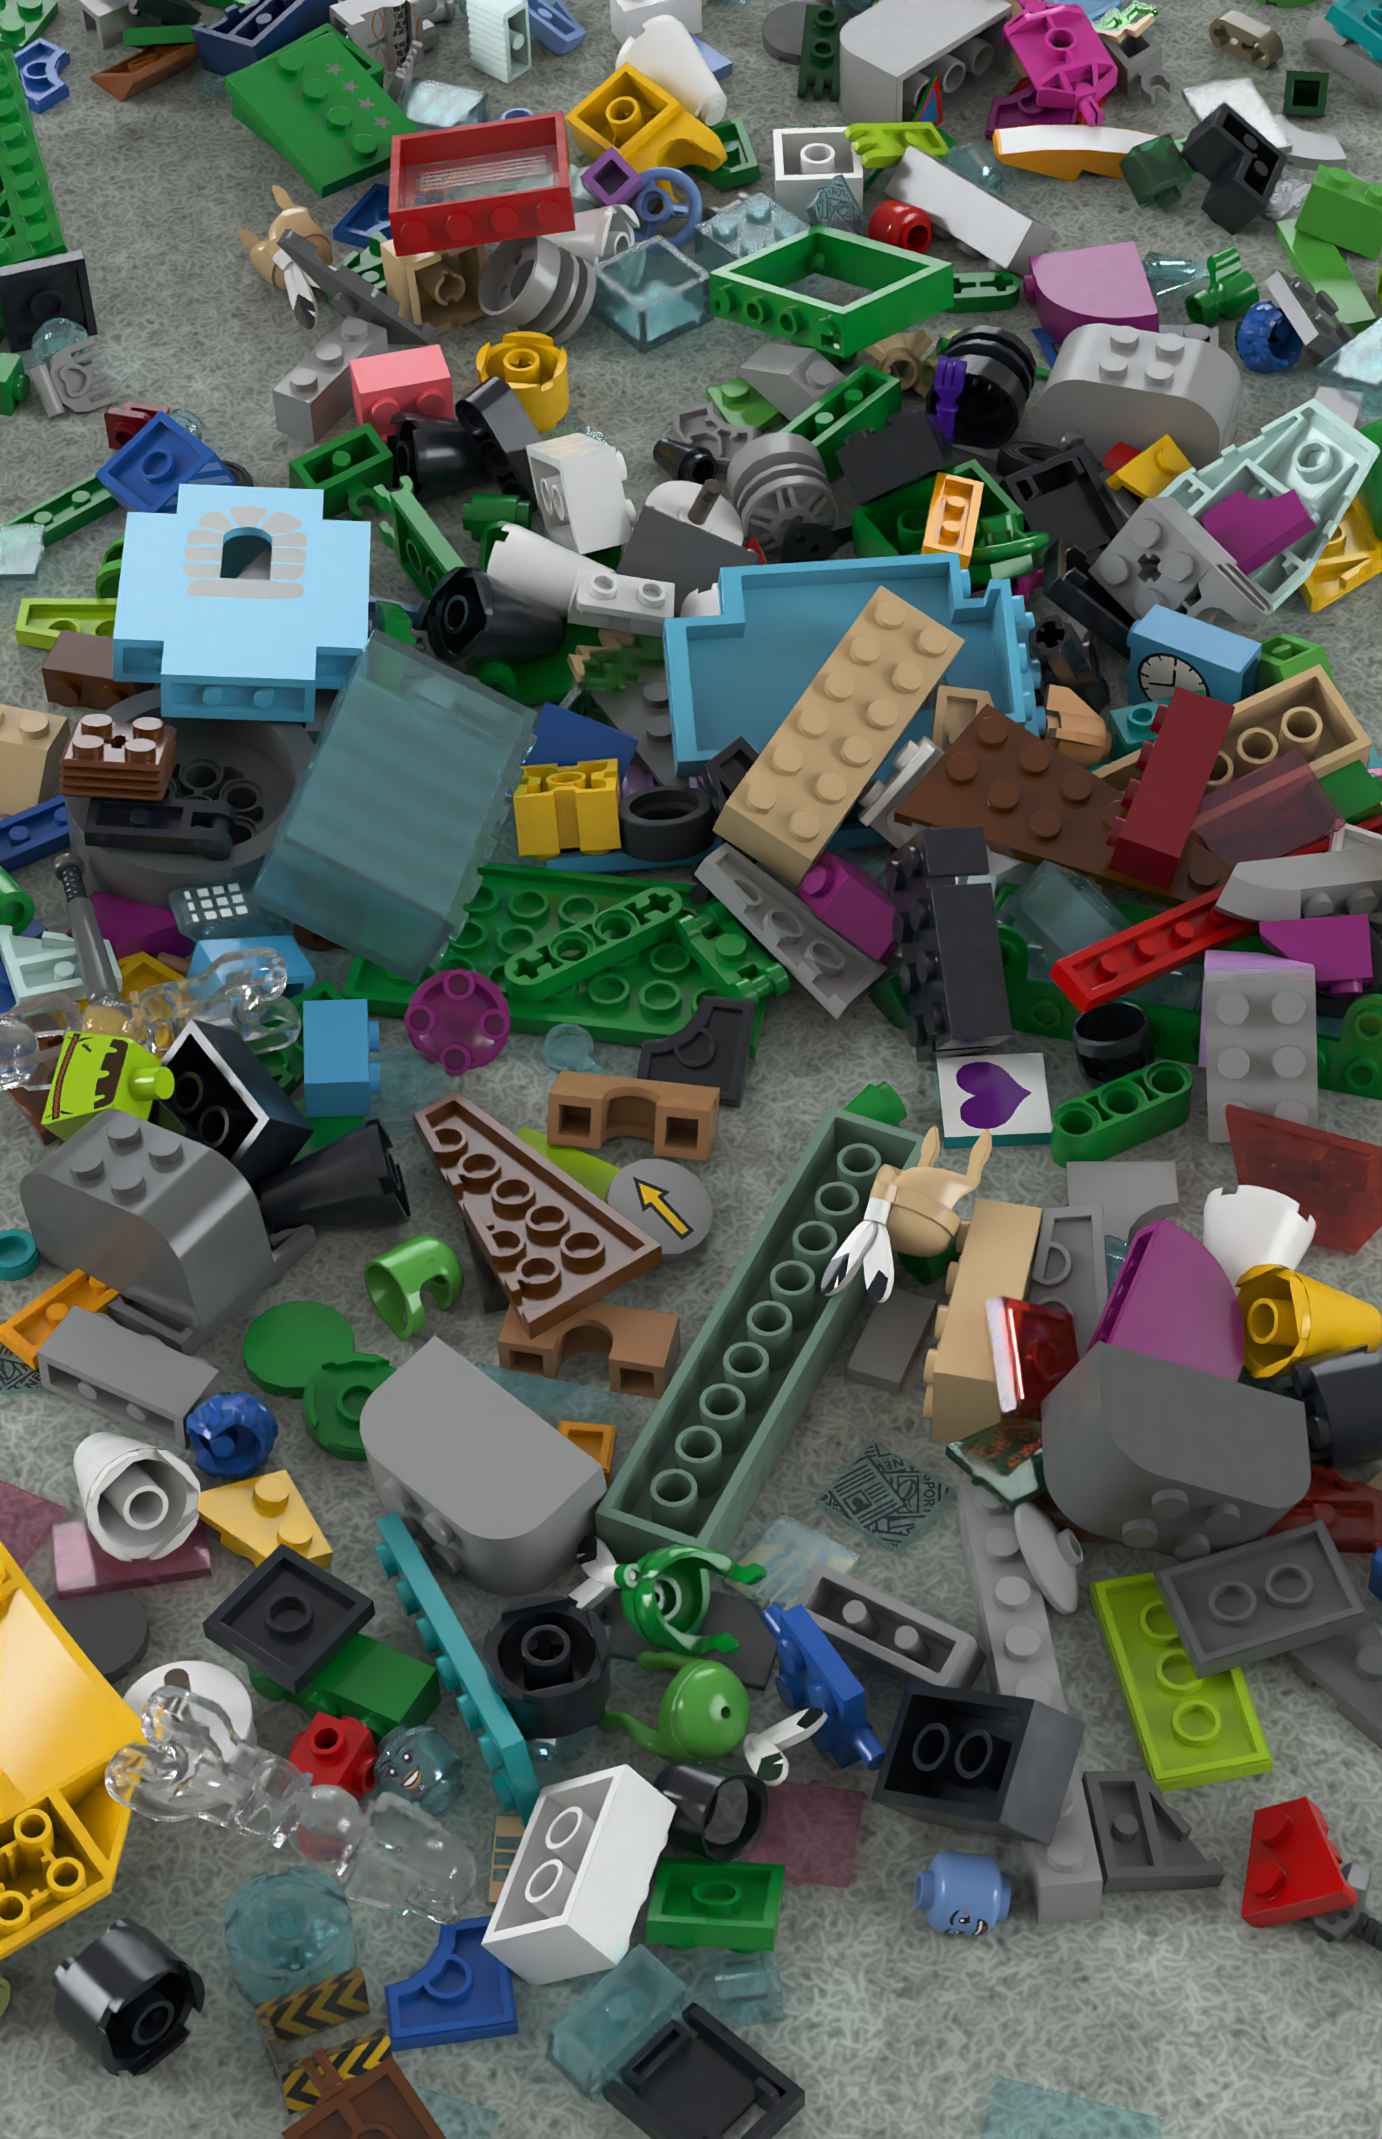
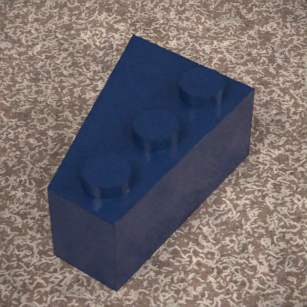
[191,0,339,76]

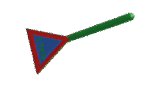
[863,73,943,191]

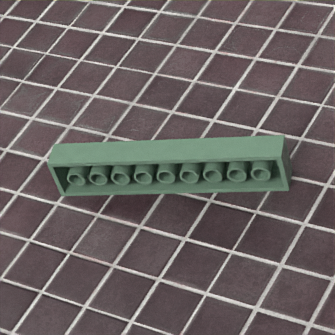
[595,1106,925,1583]

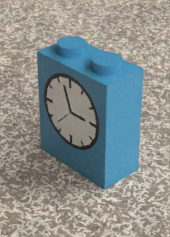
[1124,604,1262,706]

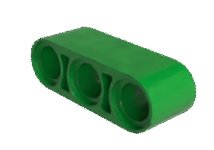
[1050,1060,1192,1169]

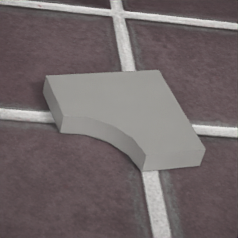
[1066,1161,1179,1257]

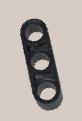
[455,376,543,514]

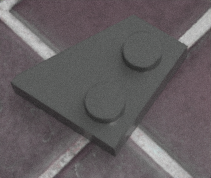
[1082,1770,1224,1892]

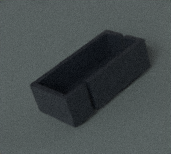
[885,826,1013,1062]

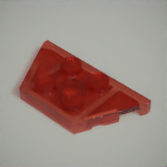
[1225,1104,1382,1256]

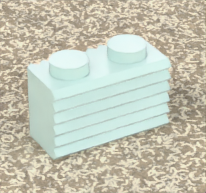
[466,0,532,84]

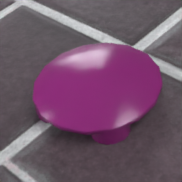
[404,968,511,1075]

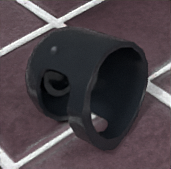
[1072,1001,1155,1090]
[652,1759,768,1862]

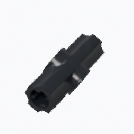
[1029,614,1111,715]

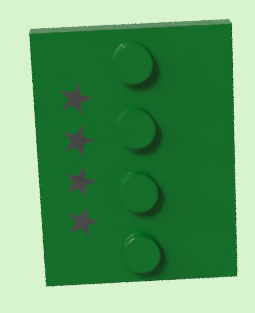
[225,32,421,199]

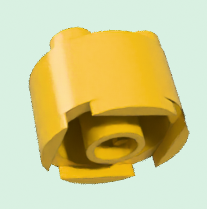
[476,331,570,432]

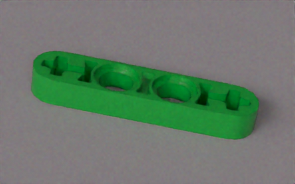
[504,887,683,1003]

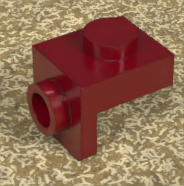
[104,400,171,450]

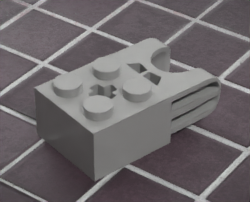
[1088,497,1273,625]

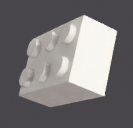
[526,433,637,555]
[481,1764,677,1986]

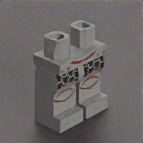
[329,0,439,72]

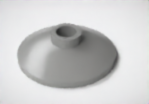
[1014,1501,1083,1615]

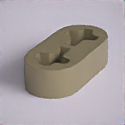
[1209,10,1284,70]

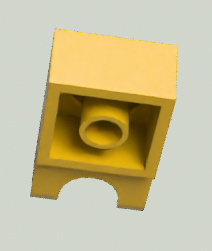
[564,62,728,211]

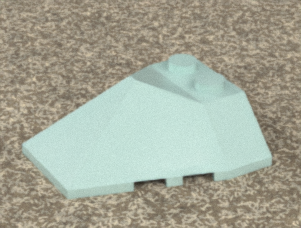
[1156,398,1380,611]

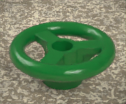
[970,512,1051,563]

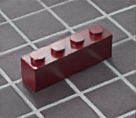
[1106,686,1235,890]

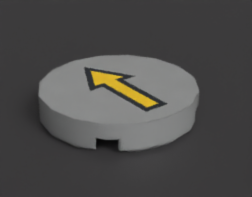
[604,1159,714,1263]

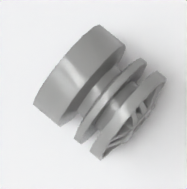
[478,236,596,345]
[727,432,839,559]

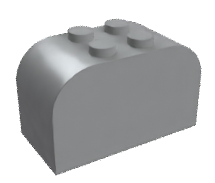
[840,0,1012,124]
[1036,323,1241,471]
[360,1335,607,1596]

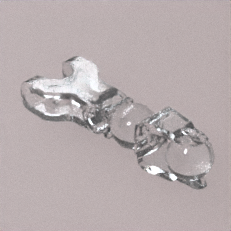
[0,947,301,1091]
[104,1685,477,1925]

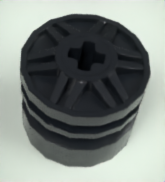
[925,325,1037,450]

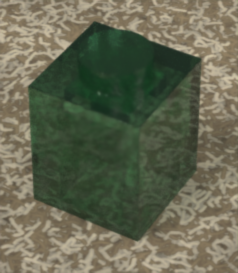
[1118,133,1193,209]

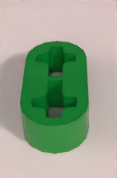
[945,271,1020,314]

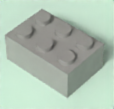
[1204,967,1319,1143]

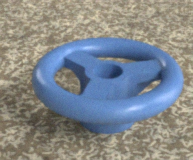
[628,167,703,253]

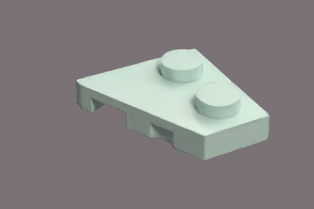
[0,925,123,1012]

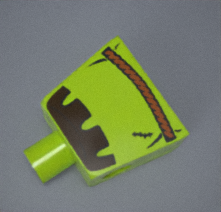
[41,1031,175,1141]

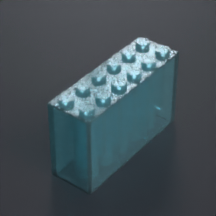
[247,628,538,984]

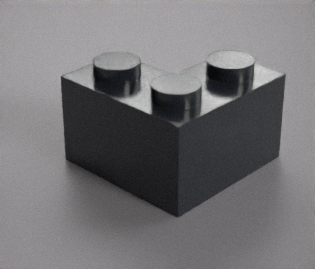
[1180,101,1288,235]

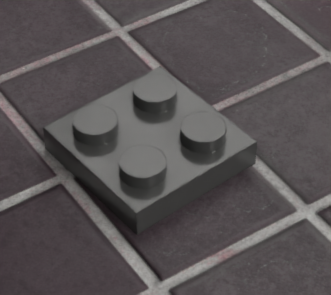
[1265,270,1365,372]

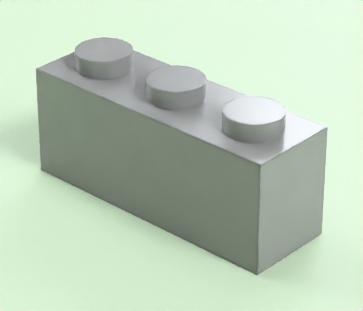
[272,315,389,444]
[37,1305,221,1450]
[792,1561,987,1690]

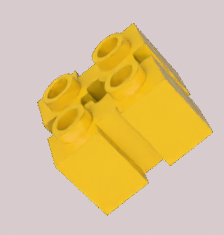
[513,758,622,861]

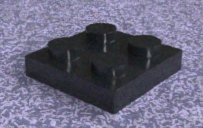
[0,250,98,354]
[202,1543,375,1696]

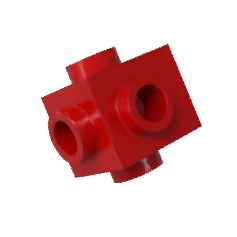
[281,1712,383,1823]

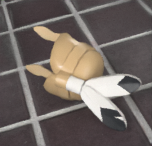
[238,185,339,330]
[821,1126,992,1303]

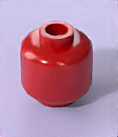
[868,199,932,254]

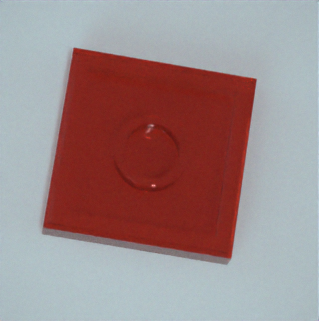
[986,1296,1079,1422]

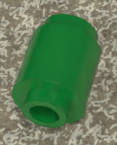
[463,493,532,541]

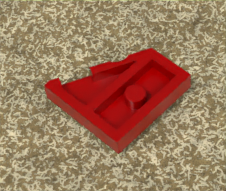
[1241,1797,1358,1928]

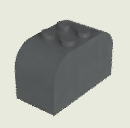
[20,1108,274,1331]
[1041,1341,1311,1562]

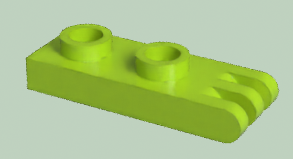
[844,122,952,168]

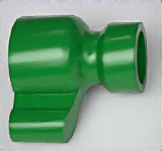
[1185,246,1259,326]

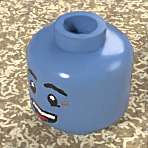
[914,1851,1011,1936]

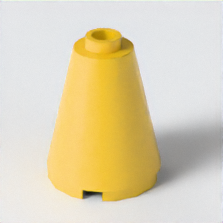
[1234,1263,1382,1379]

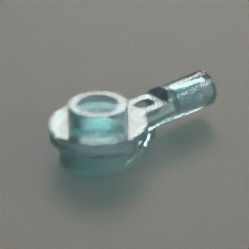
[542,1023,610,1076]

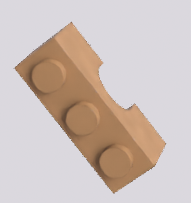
[547,1070,720,1162]
[497,1300,681,1399]

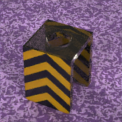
[254,1967,393,2115]

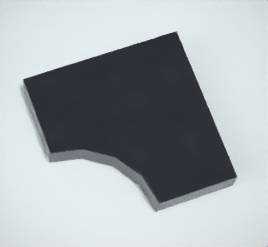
[636,995,757,1108]

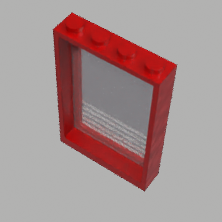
[388,111,576,257]

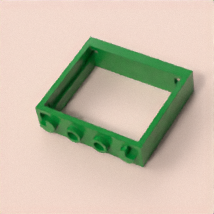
[709,224,954,358]

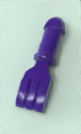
[935,355,967,445]

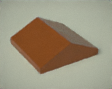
[90,42,198,102]

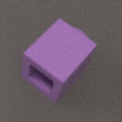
[580,146,645,207]

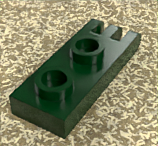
[797,4,848,102]

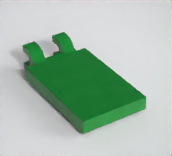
[373,475,466,603]

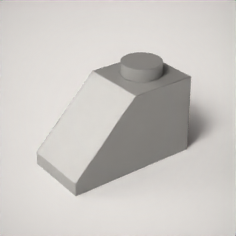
[737,342,846,422]

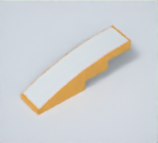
[992,125,1175,181]

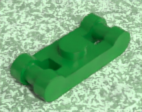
[673,900,790,1005]

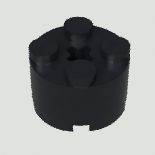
[1283,1343,1382,1473]
[484,1594,611,1741]
[52,1918,205,2076]

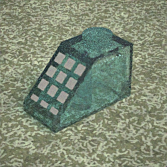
[167,878,294,942]

